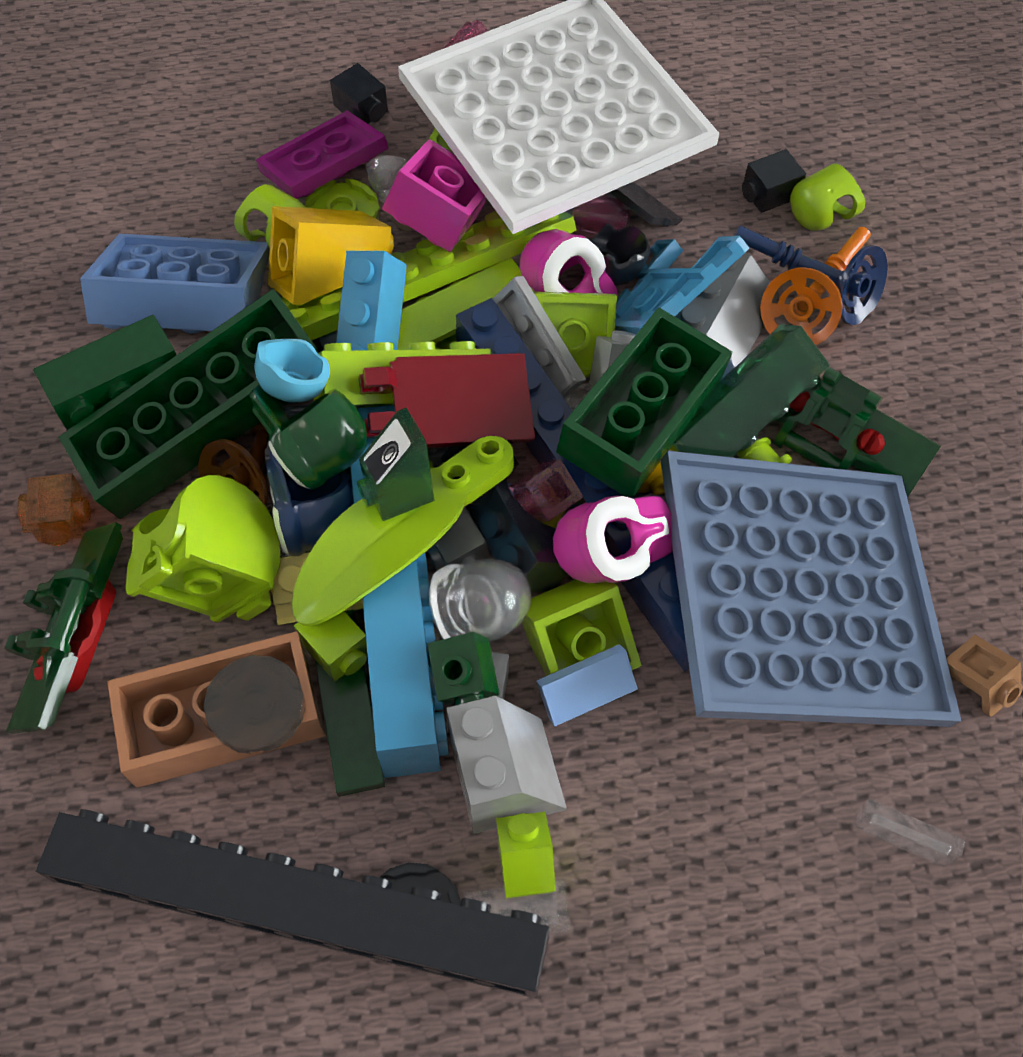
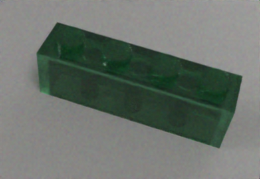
[670,324,830,458]

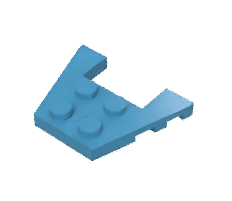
[615,236,749,334]

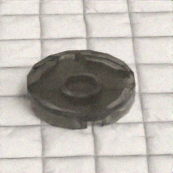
[204,655,305,754]

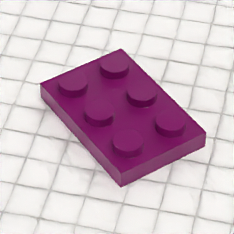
[255,110,389,199]

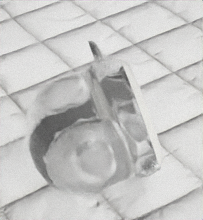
[429,558,531,641]

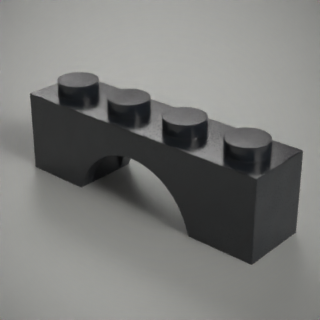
[441,446,568,592]

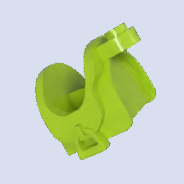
[126,475,280,623]

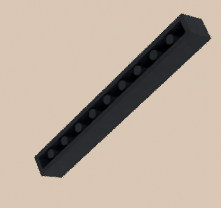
[35,809,550,999]

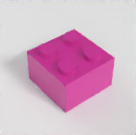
[382,139,487,252]

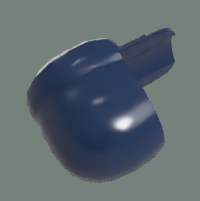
[266,450,354,556]

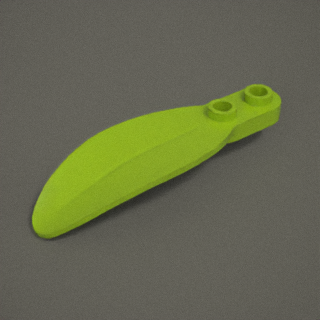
[292,436,514,627]

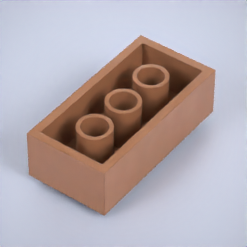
[107,631,325,788]

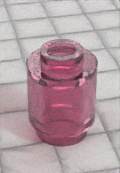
[572,195,630,234]

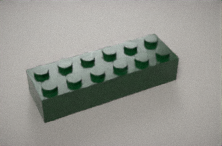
[58,288,319,519]

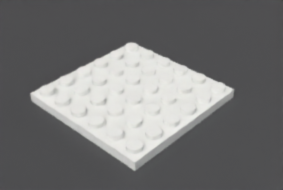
[398,0,719,234]

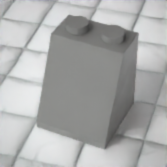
[447,696,567,834]

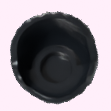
[588,224,651,286]

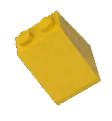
[268,206,394,305]

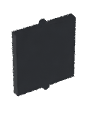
[609,183,682,227]

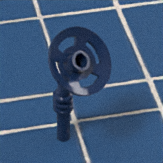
[733,225,888,325]

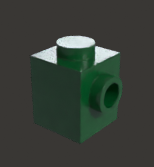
[428,631,500,706]

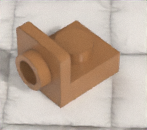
[946,635,1023,717]

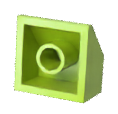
[516,579,642,676]

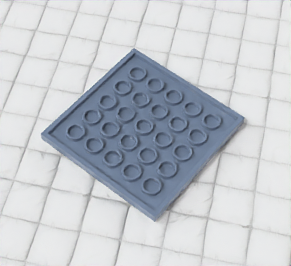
[660,451,961,727]

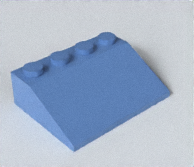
[80,234,270,334]

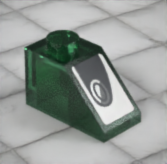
[357,407,435,521]

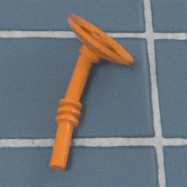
[760,227,871,348]

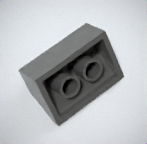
[675,240,780,374]

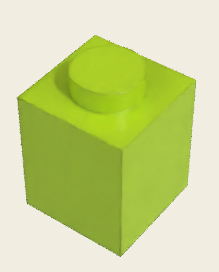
[294,611,368,681]
[496,811,556,898]

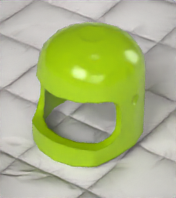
[790,163,866,231]
[234,184,306,248]

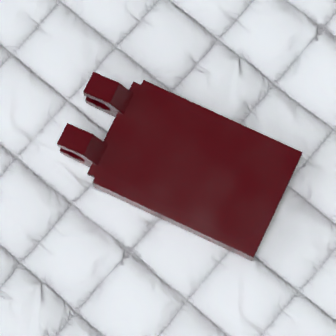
[359,353,535,449]

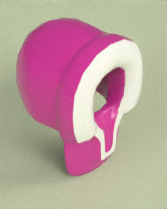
[519,229,618,295]
[553,495,673,583]

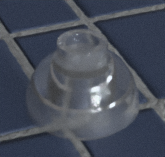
[366,155,409,203]

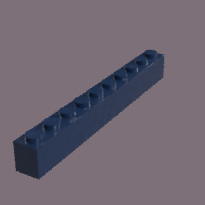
[456,298,689,672]

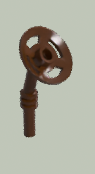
[198,422,270,506]

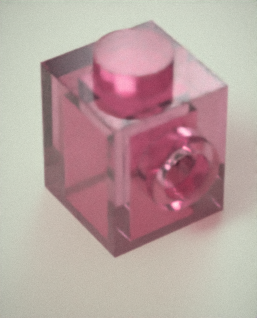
[509,459,584,522]

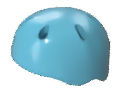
[254,339,330,402]

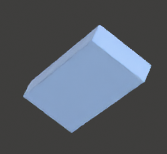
[536,644,638,726]

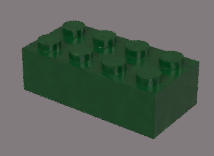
[556,307,733,498]

